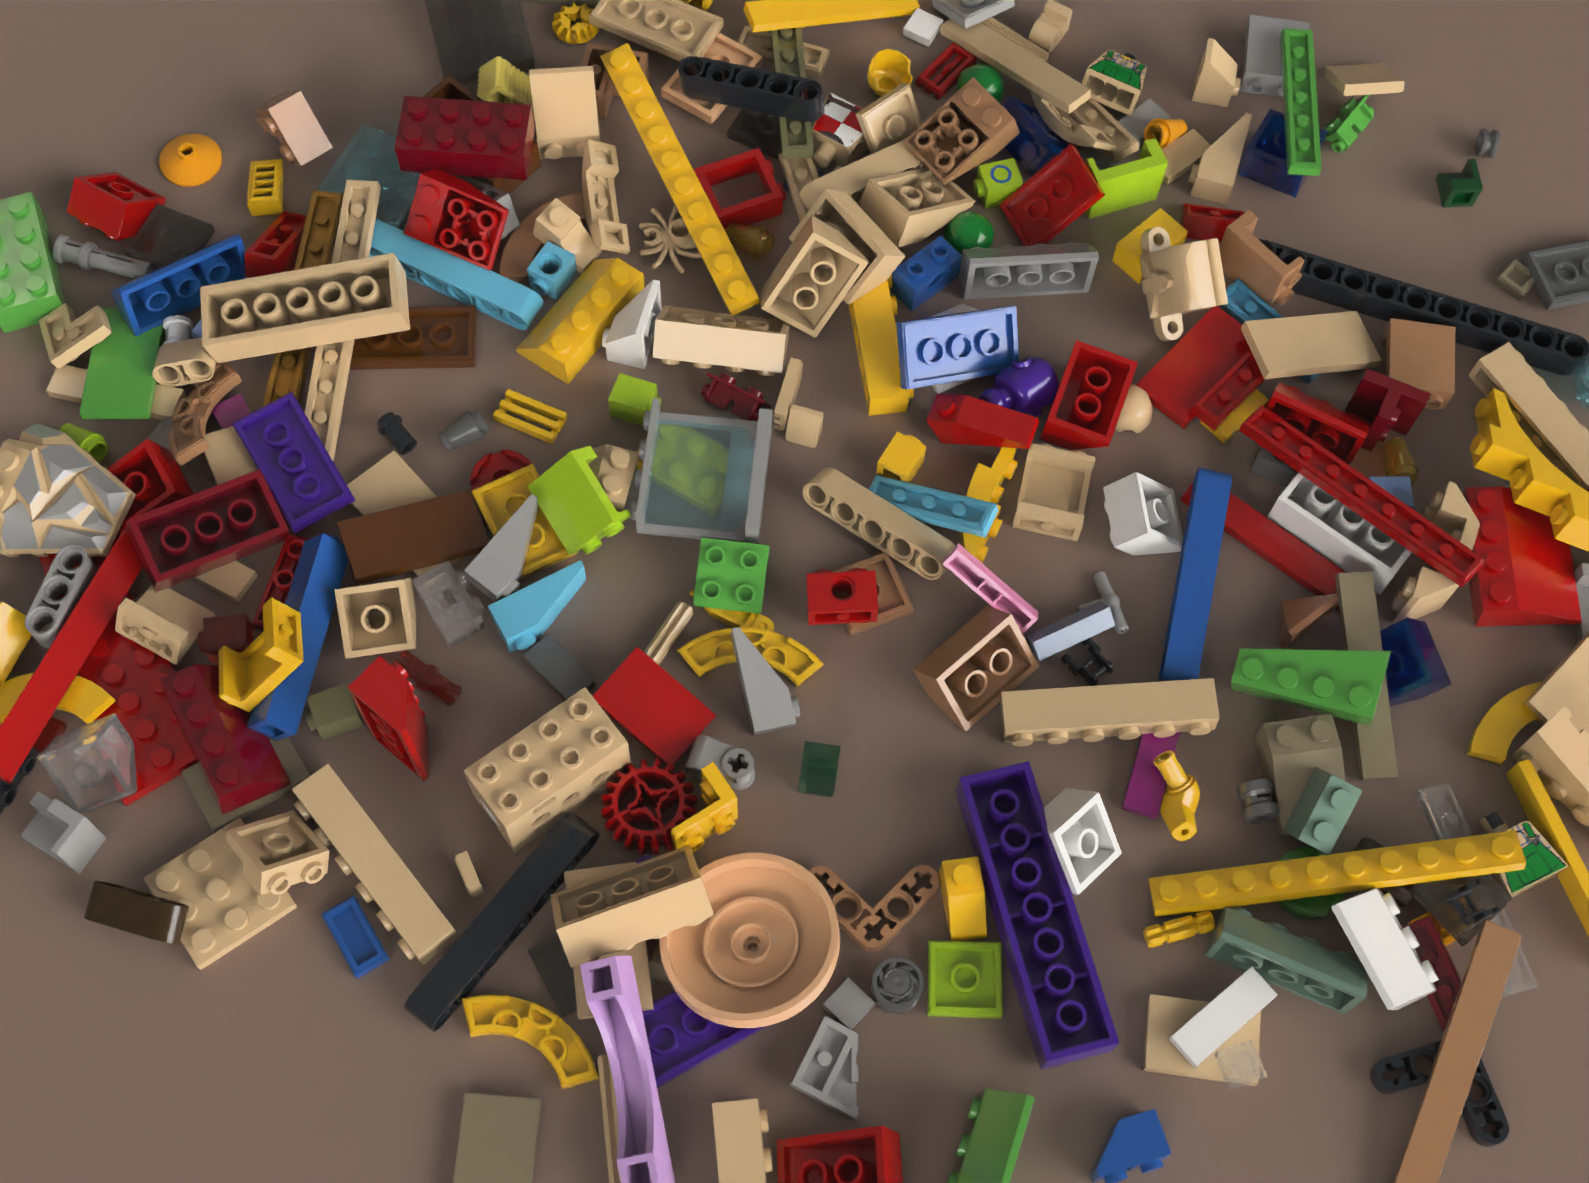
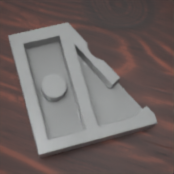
[789,1016,858,1120]

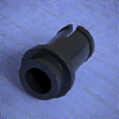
[377,412,417,455]

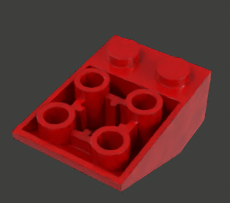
[404,169,509,271]

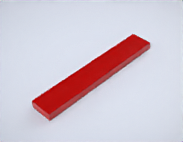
[1180,483,1346,611]

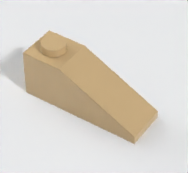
[1188,113,1252,205]

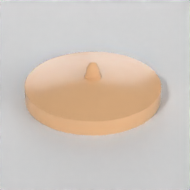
[659,853,840,1028]

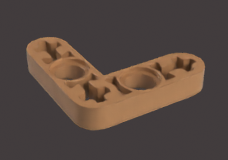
[808,864,940,952]

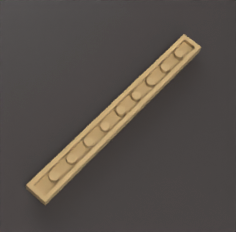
[305,180,381,461]

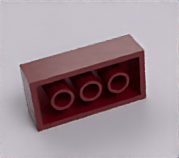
[394,96,535,180]
[126,469,289,593]

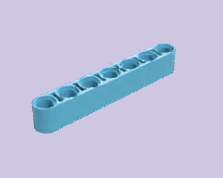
[369,218,544,330]

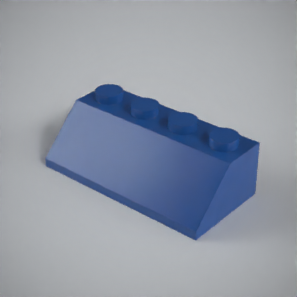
[111,234,246,336]

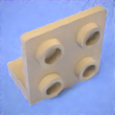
[115,585,215,665]

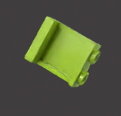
[1085,138,1168,219]
[527,446,632,555]

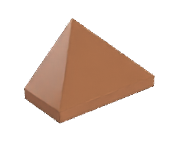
[1280,593,1338,649]

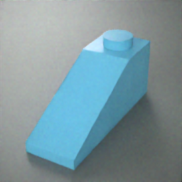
[488,560,586,653]

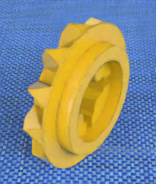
[552,2,600,44]

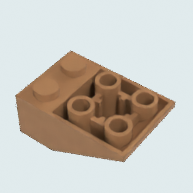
[904,77,1020,185]

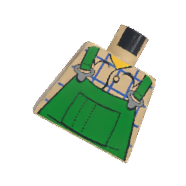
[1082,50,1147,116]
[1479,811,1568,904]

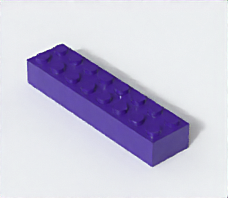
[956,761,1120,1070]

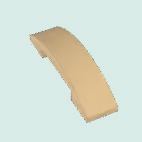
[1030,90,1117,152]
[582,139,630,254]

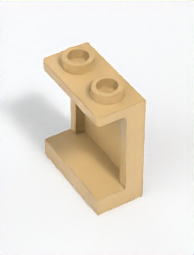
[1012,443,1095,541]

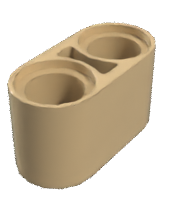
[152,338,216,387]

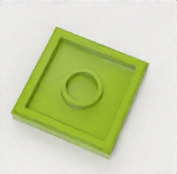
[927,940,1003,1019]

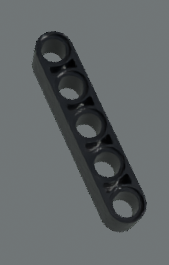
[678,56,825,122]

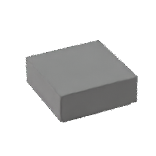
[823,977,876,1030]

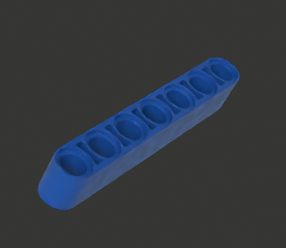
[1158,467,1232,682]

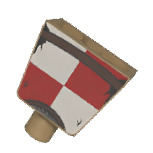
[812,92,868,168]

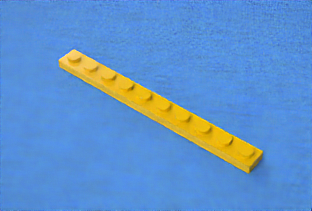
[600,43,761,316]
[1148,830,1526,917]

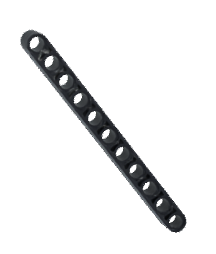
[1258,239,1589,376]

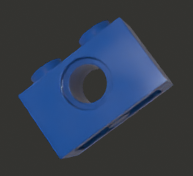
[891,236,962,312]

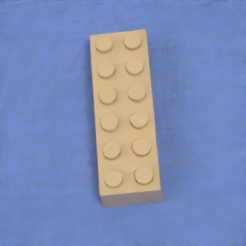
[200,253,410,363]

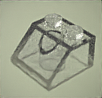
[37,713,137,814]

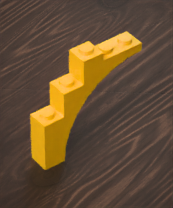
[1470,388,1589,552]

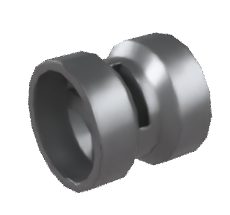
[1236,778,1280,824]

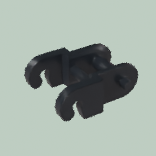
[1061,638,1113,686]
[1444,878,1501,926]

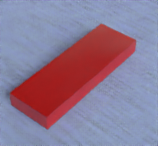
[1190,349,1267,431]

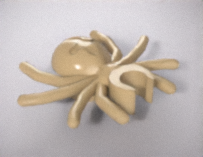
[639,206,702,273]

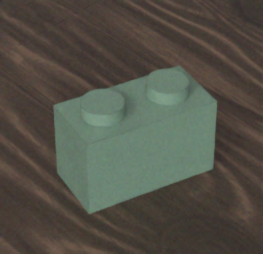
[1283,767,1363,855]

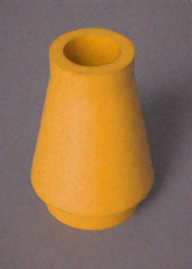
[1144,118,1187,149]

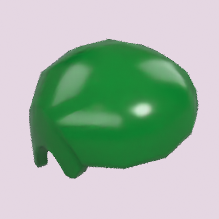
[958,64,1003,103]
[943,211,994,254]

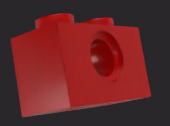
[806,568,878,625]

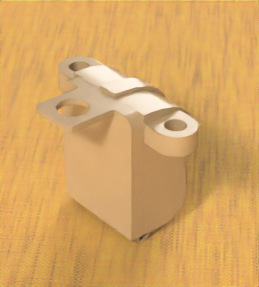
[1139,227,1228,342]

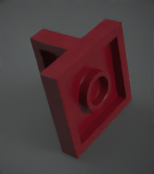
[1345,368,1431,452]

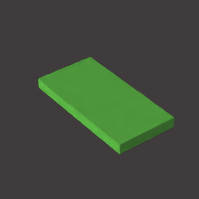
[79,308,165,419]

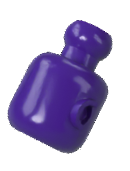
[978,356,1059,417]

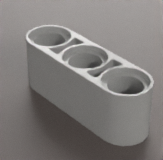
[25,544,97,648]

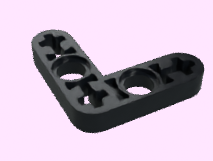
[1370,1041,1509,1147]

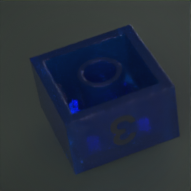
[1238,109,1328,198]

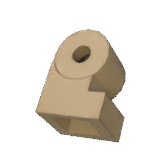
[1028,0,1073,53]

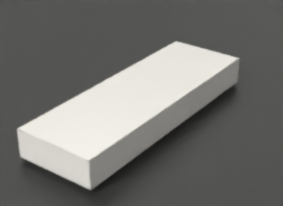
[1169,967,1278,1069]

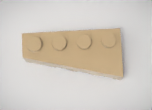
[1511,705,1589,827]

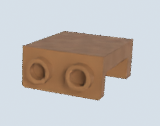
[1219,209,1305,308]
[1381,318,1455,410]

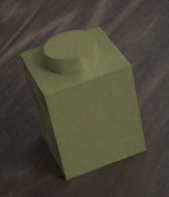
[304,683,364,740]

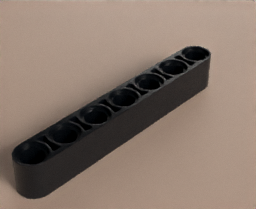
[404,811,600,1032]

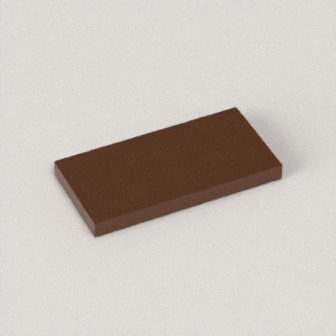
[349,306,477,370]
[337,489,489,585]

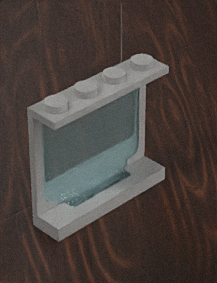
[630,398,773,544]

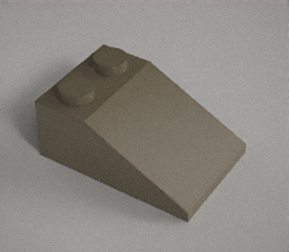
[1254,713,1351,837]

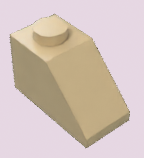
[1192,38,1241,107]

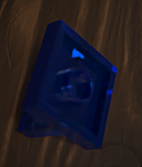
[1002,95,1069,175]

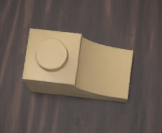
[533,198,603,274]

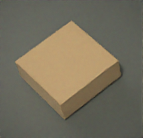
[454,851,485,898]

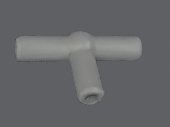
[1077,571,1129,634]

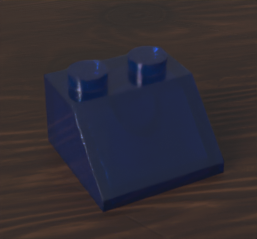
[1380,617,1452,706]

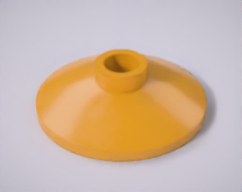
[159,133,222,187]

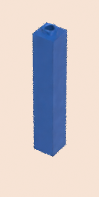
[247,533,348,741]

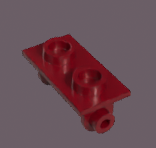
[701,372,771,421]

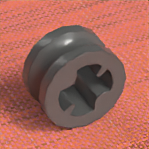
[1475,128,1499,158]

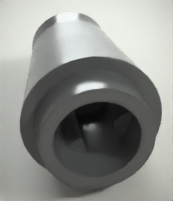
[438,408,490,452]

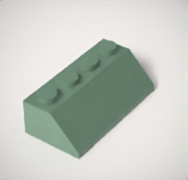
[1204,907,1367,1015]

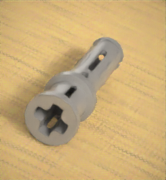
[53,234,155,279]

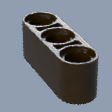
[84,881,189,944]

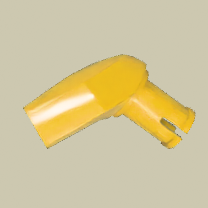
[1153,750,1200,841]

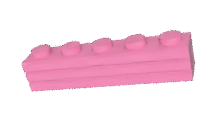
[943,543,1039,634]

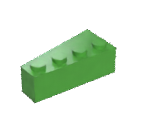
[1231,649,1391,726]

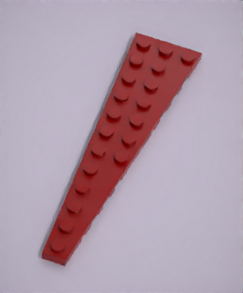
[17,439,197,806]

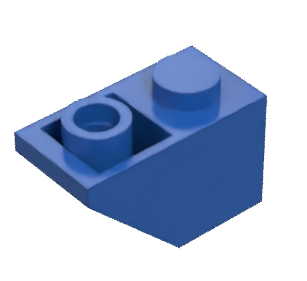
[1091,1109,1172,1183]

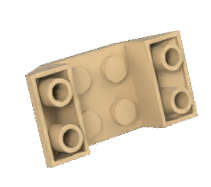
[1391,481,1480,625]

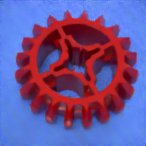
[600,758,698,855]

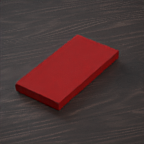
[1136,306,1250,429]

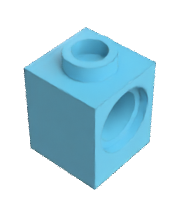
[527,241,577,300]

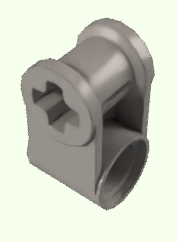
[684,735,755,790]

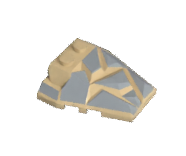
[0,423,136,557]

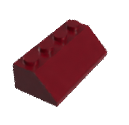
[160,664,291,815]

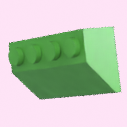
[947,1088,1035,1183]

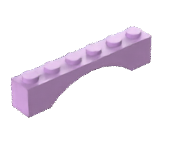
[580,955,675,1183]

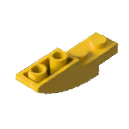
[959,447,1018,563]

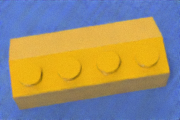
[516,258,645,384]

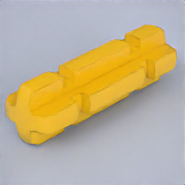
[1143,911,1215,948]

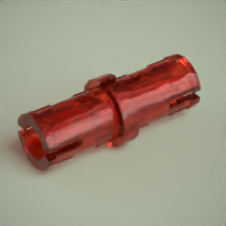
[395,650,462,706]

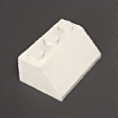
[1331,889,1439,1010]

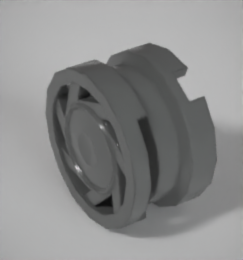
[870,956,924,1014]

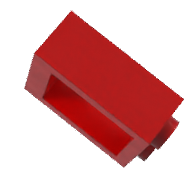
[693,148,786,233]

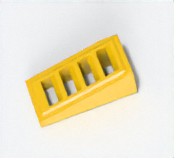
[247,159,284,216]

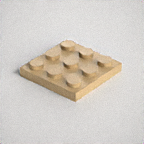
[143,817,298,970]

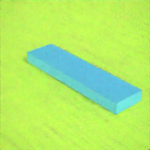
[869,475,999,538]

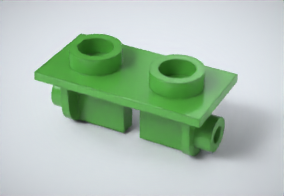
[1320,95,1374,153]

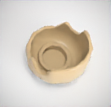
[1115,384,1153,433]

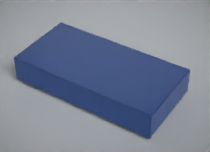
[321,895,390,979]

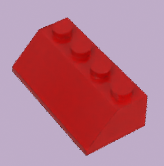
[347,655,429,782]

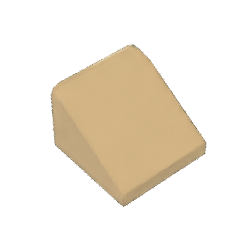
[785,404,824,448]

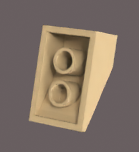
[529,66,600,159]
[859,167,975,248]

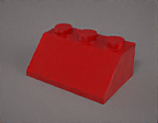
[1039,340,1138,450]
[1266,382,1371,465]

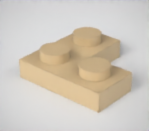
[39,303,112,369]

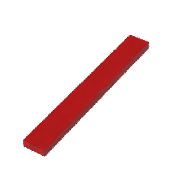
[1239,405,1485,587]
[0,526,143,784]

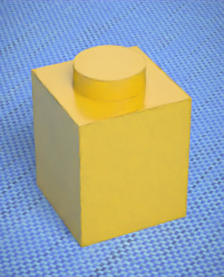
[876,431,926,483]

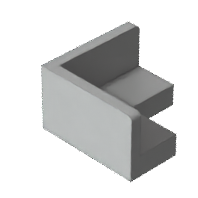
[21,792,107,874]

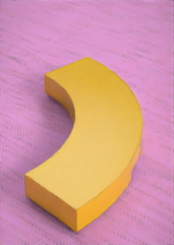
[677,626,824,687]
[0,673,116,725]
[1467,682,1542,764]
[462,994,599,1089]

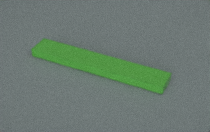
[1280,28,1322,176]

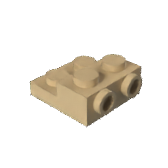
[226,810,329,895]

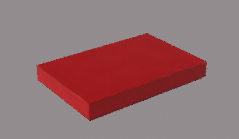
[999,144,1105,246]
[592,646,716,766]

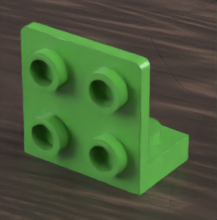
[693,537,771,614]

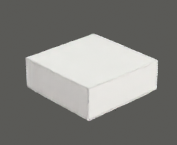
[902,8,943,47]

